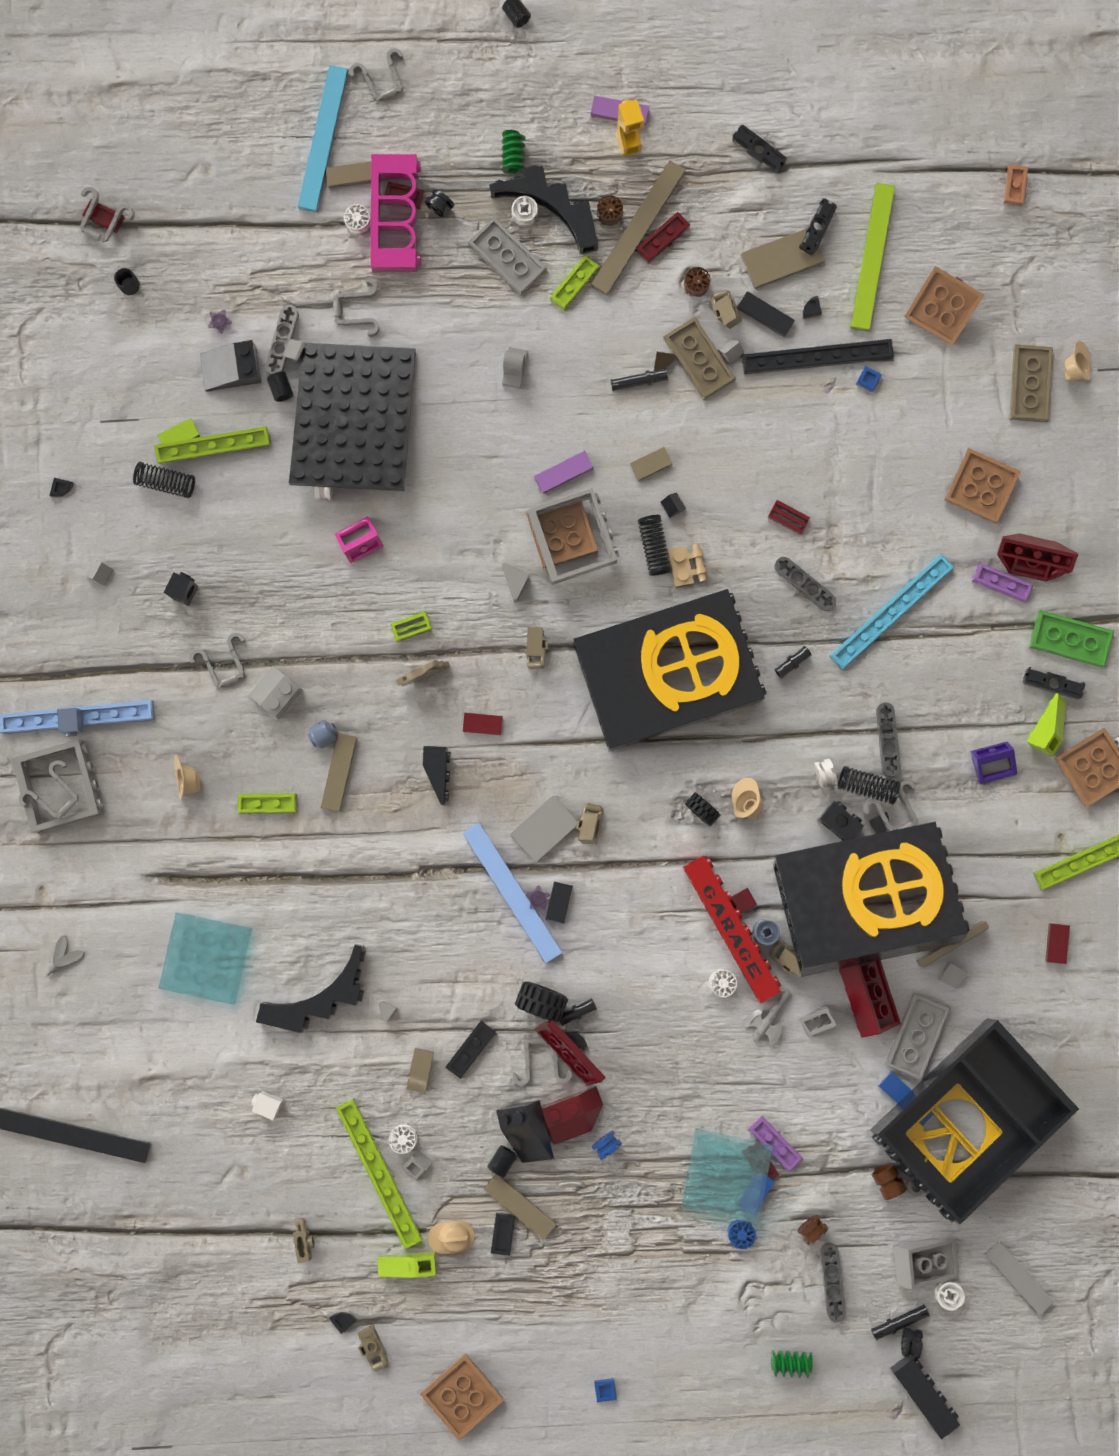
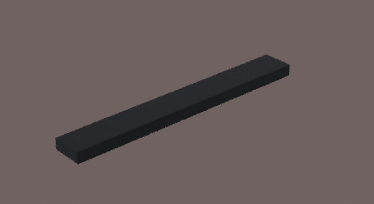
[742,339,894,374]
[0,1107,151,1163]

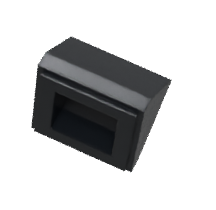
[660,492,686,518]

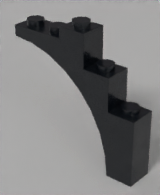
[489,165,598,254]
[256,944,366,1033]

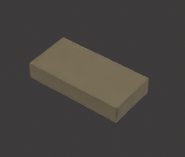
[630,447,673,481]

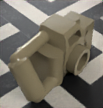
[711,290,742,329]
[526,627,548,669]
[576,803,604,845]
[769,940,801,978]
[293,1218,315,1263]
[358,1324,388,1371]

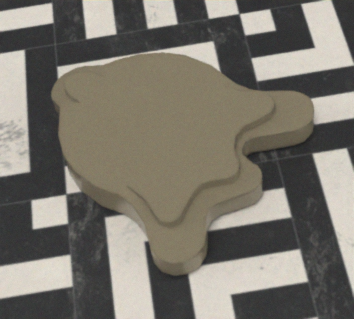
[396,660,450,687]

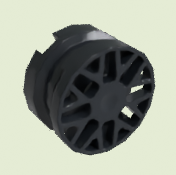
[425,189,455,218]
[901,1327,923,1359]

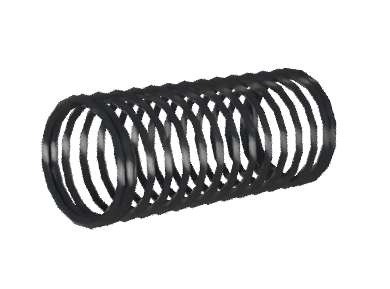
[133,461,195,499]
[637,514,673,576]
[838,766,901,805]

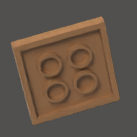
[904,266,984,345]
[944,448,1021,524]
[526,502,598,569]
[1054,728,1119,807]
[420,1353,504,1440]

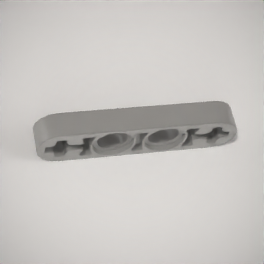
[266,304,299,375]

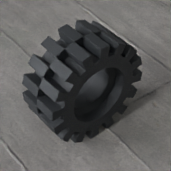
[685,792,721,827]

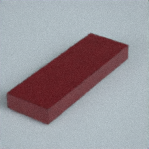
[636,211,690,264]

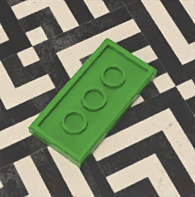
[1029,610,1114,668]

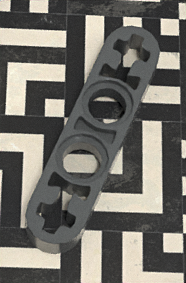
[774,557,836,611]
[876,702,901,777]
[820,1242,846,1322]

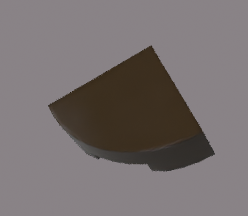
[654,352,675,371]

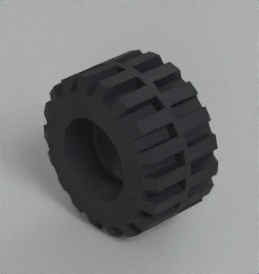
[515,981,568,1022]

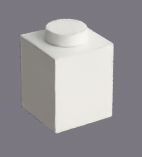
[251,1091,284,1120]

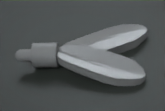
[46,936,84,976]

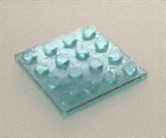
[158,912,252,1005]
[681,1129,773,1224]

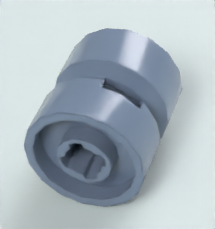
[752,919,780,945]

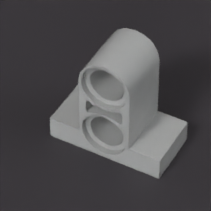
[502,347,528,389]

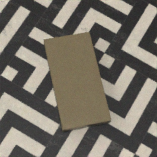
[741,228,825,289]
[663,317,736,400]
[1009,344,1053,423]

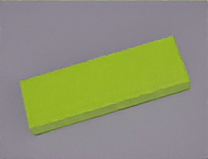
[550,255,600,311]
[238,793,296,813]

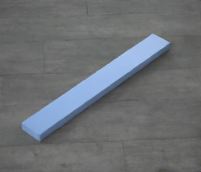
[0,700,155,734]
[463,823,562,963]

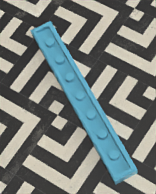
[298,65,348,212]
[829,554,954,670]

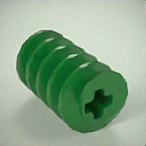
[502,130,525,174]
[771,1350,813,1378]

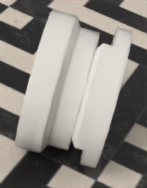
[511,196,538,227]
[344,204,371,235]
[314,487,333,501]
[814,758,837,788]
[709,969,737,997]
[389,1124,418,1154]
[935,1280,965,1311]

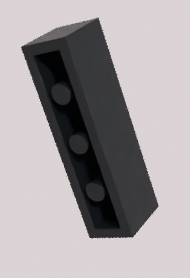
[891,1355,960,1440]

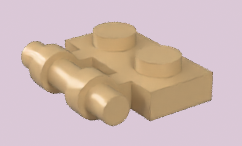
[667,543,707,588]

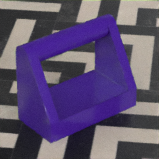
[971,741,1017,785]

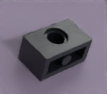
[163,572,199,607]
[817,801,864,841]

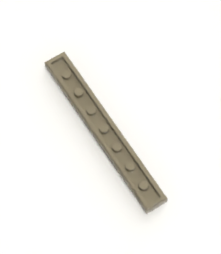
[591,160,685,295]

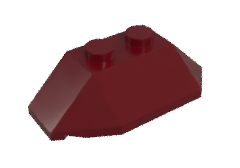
[997,533,1078,582]
[541,1086,603,1145]

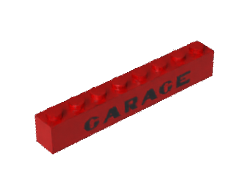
[682,855,781,1003]

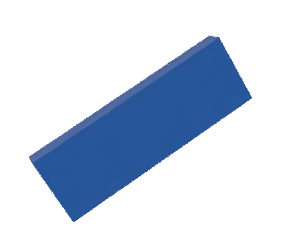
[878,1071,933,1126]

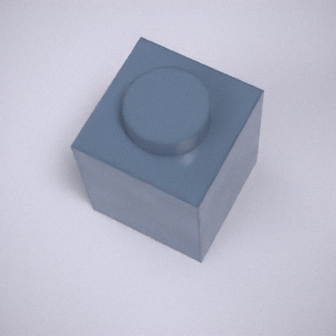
[57,708,83,737]

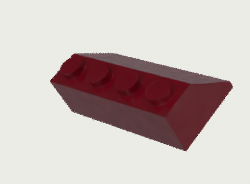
[839,960,901,1038]

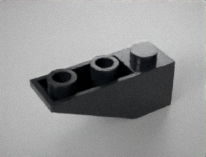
[422,746,451,806]

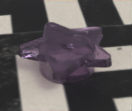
[208,309,232,333]
[526,885,551,909]

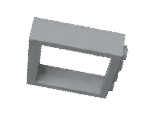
[527,488,620,585]
[12,739,103,833]

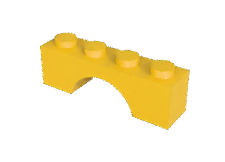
[617,99,644,157]

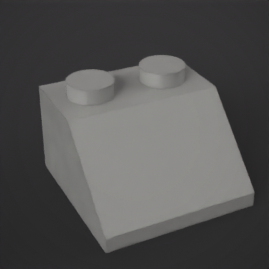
[249,666,303,719]

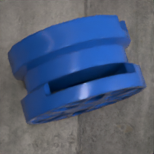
[592,1131,622,1160]
[727,1219,756,1249]

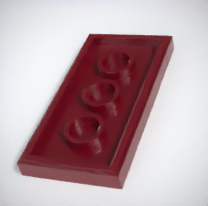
[535,1020,606,1086]

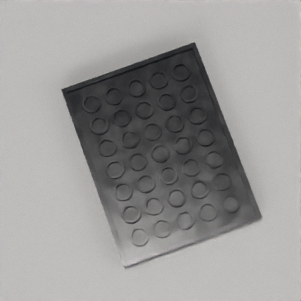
[289,343,416,491]

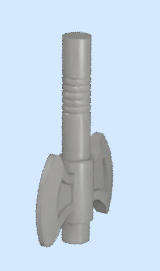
[744,989,792,1046]

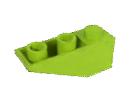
[1026,693,1066,757]
[377,1251,437,1278]

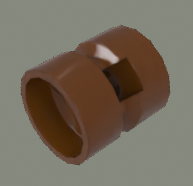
[871,1163,907,1200]

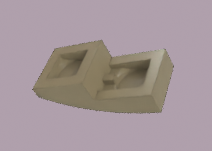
[407,1048,434,1093]

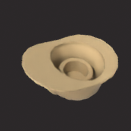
[1064,341,1091,381]
[174,754,200,800]
[732,778,763,820]
[428,1221,475,1254]

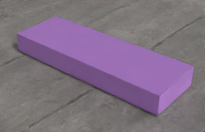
[591,96,649,126]
[534,451,593,494]
[972,563,1033,603]
[748,1115,803,1172]

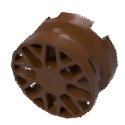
[597,195,623,226]
[684,267,711,297]
[797,1214,829,1245]

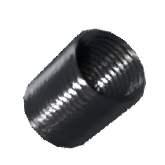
[502,0,531,28]
[114,268,140,295]
[267,371,294,402]
[487,1145,518,1178]

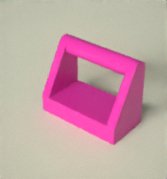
[335,516,384,564]

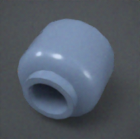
[308,720,338,748]

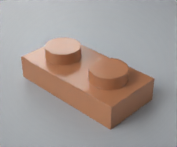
[1003,165,1028,206]

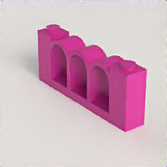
[370,154,421,272]

